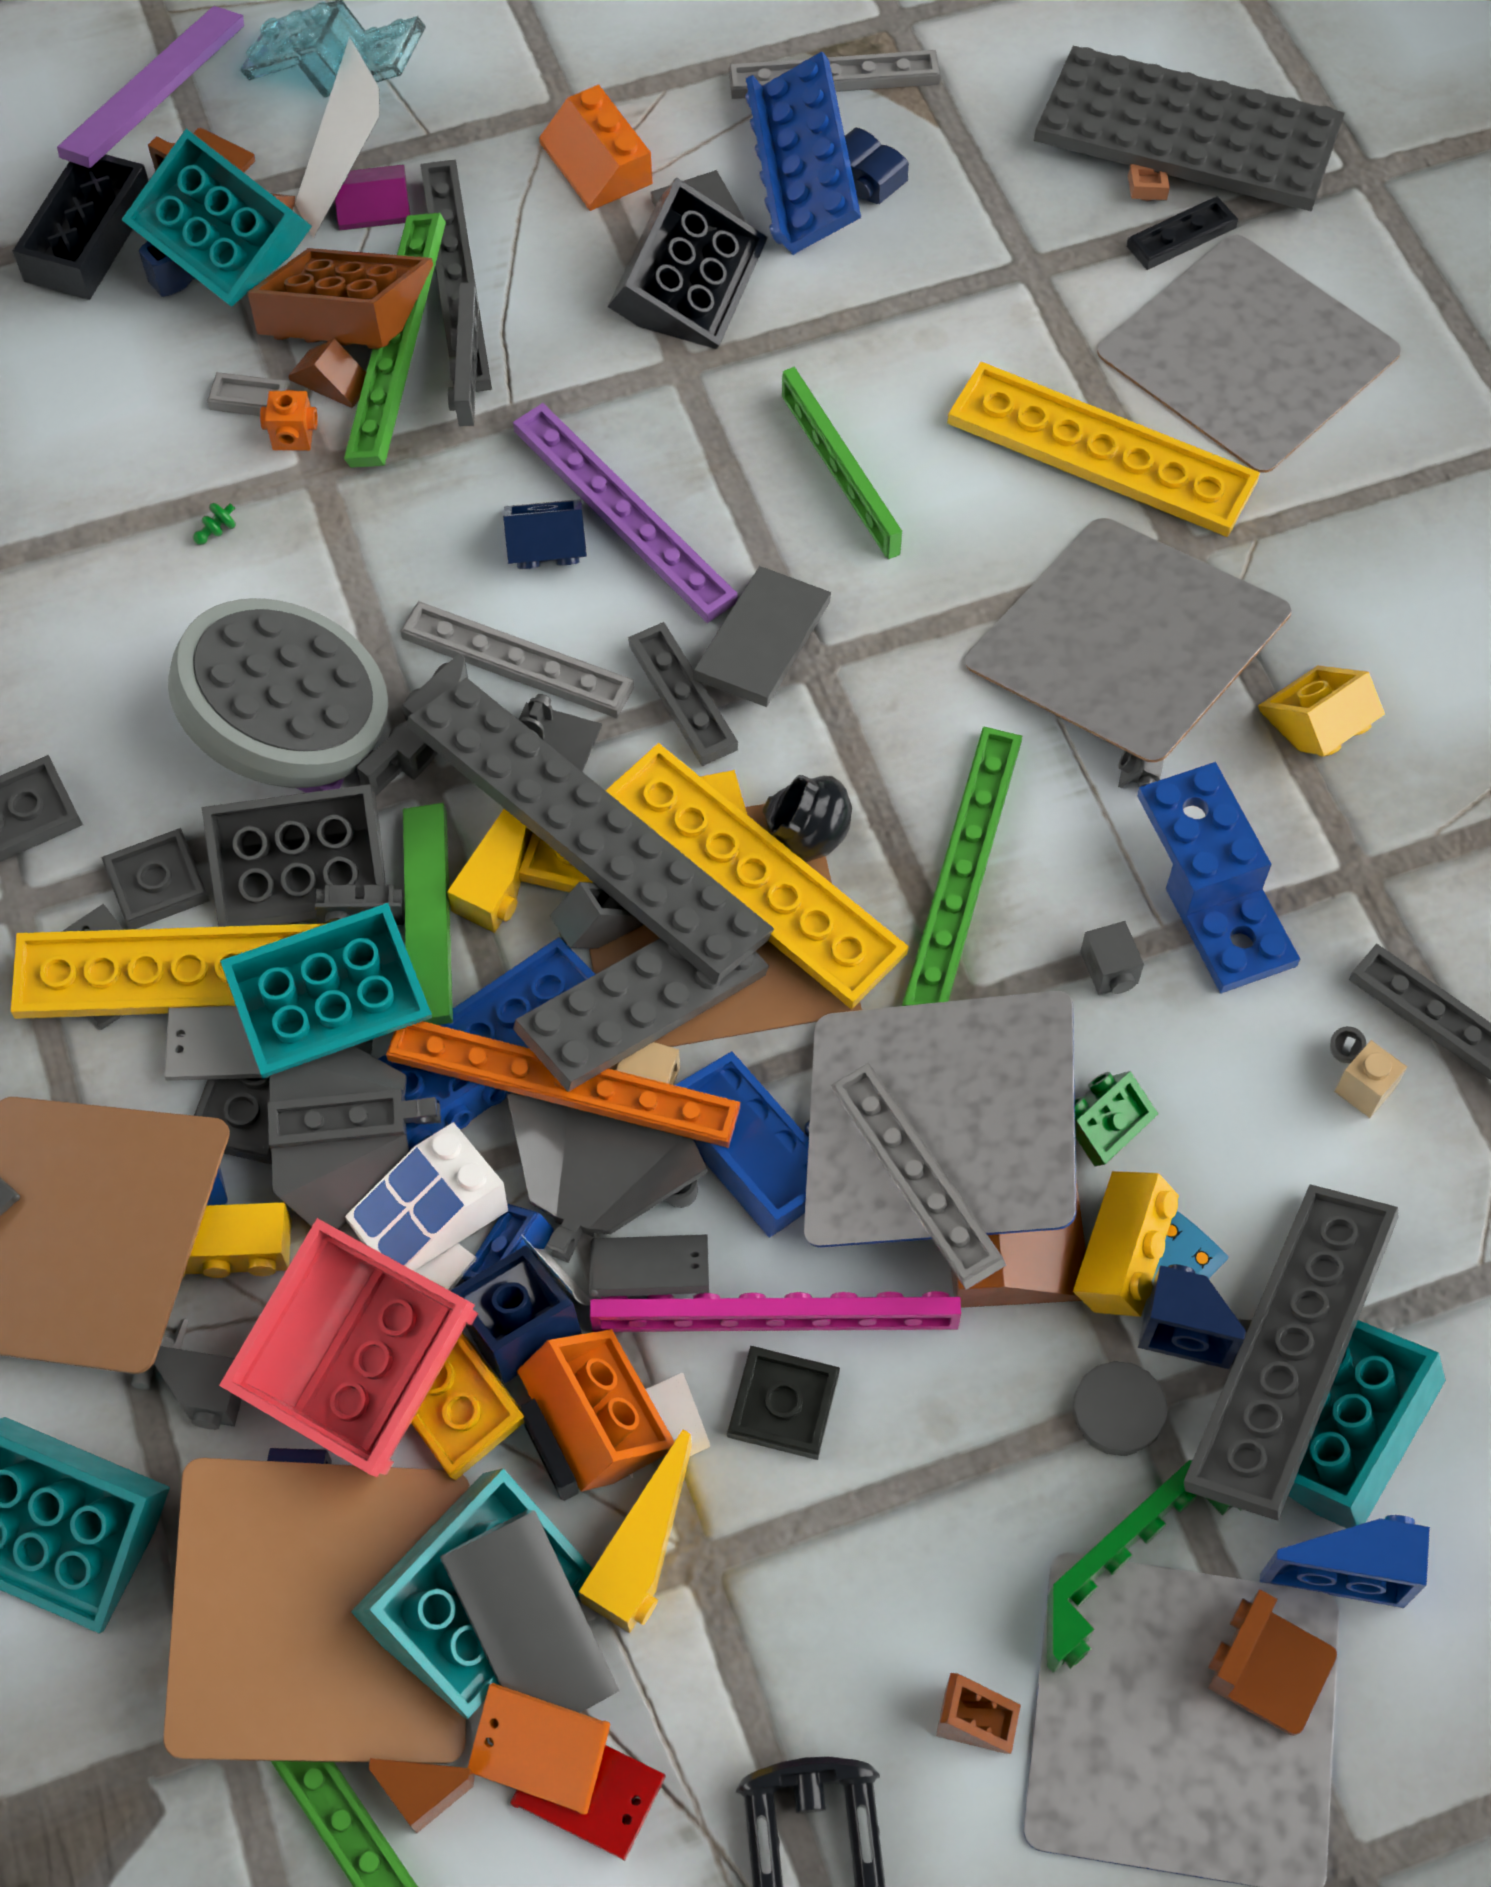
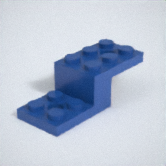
[1137,762,1300,994]

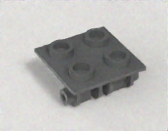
[518,694,602,772]

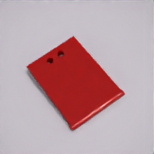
[510,1745,666,1861]

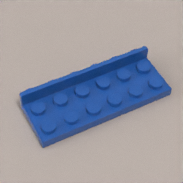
[745,51,861,255]
[379,937,595,1152]

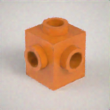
[260,390,318,451]

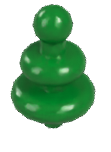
[193,503,236,545]

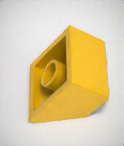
[1258,665,1385,757]

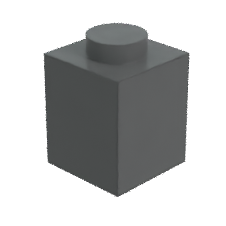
[1080,921,1144,995]

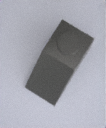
[550,882,644,949]
[154,1346,242,1430]

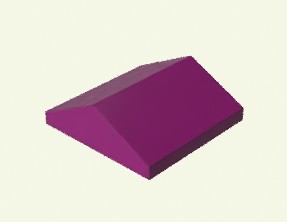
[335,164,410,231]

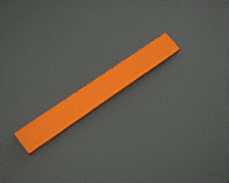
[386,1021,740,1148]

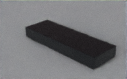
[1126,196,1238,270]

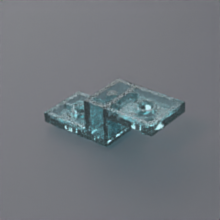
[240,0,426,98]

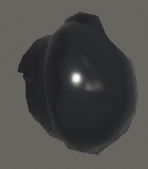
[762,775,852,862]

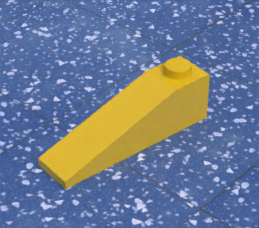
[447,809,533,933]
[578,1429,691,1633]

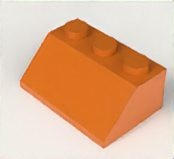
[539,85,653,211]
[517,1329,674,1492]

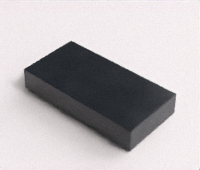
[519,1399,579,1501]

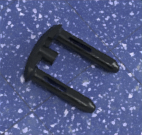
[736,1757,886,1887]

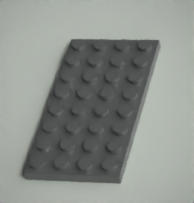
[1034,45,1345,212]

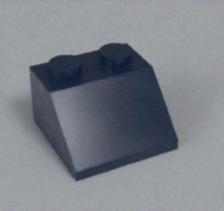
[503,499,587,569]
[450,1245,582,1384]
[1138,1264,1246,1369]

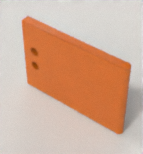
[467,1683,611,1814]

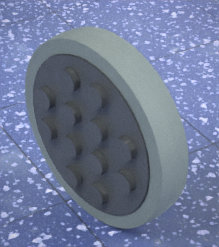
[168,598,388,788]

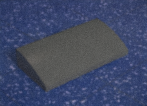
[439,1510,620,1713]

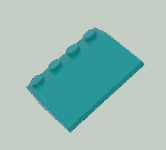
[121,128,312,306]
[220,903,432,1078]
[1288,1320,1446,1529]
[0,1417,170,1634]
[351,1468,593,1719]

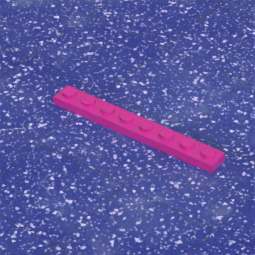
[590,1291,961,1332]

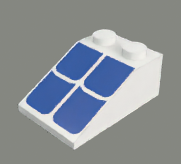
[345,1122,508,1271]

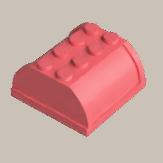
[219,1218,478,1477]

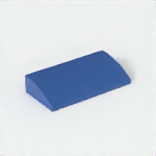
[675,1051,809,1238]

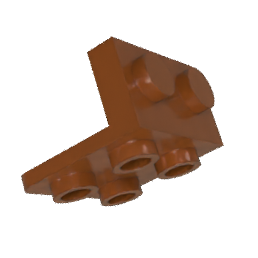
[1208,1589,1337,1736]

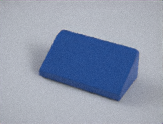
[462,1204,554,1281]

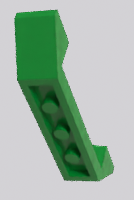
[1047,1460,1242,1673]

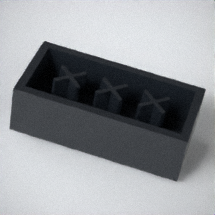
[13,154,149,300]

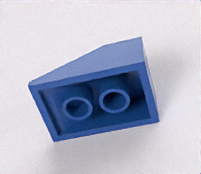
[1259,1515,1430,1608]

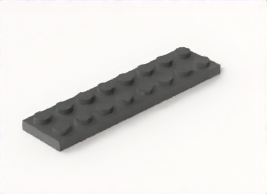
[1184,1184,1398,1521]

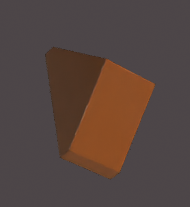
[288,339,366,408]
[936,1673,1021,1754]
[369,1758,475,1834]

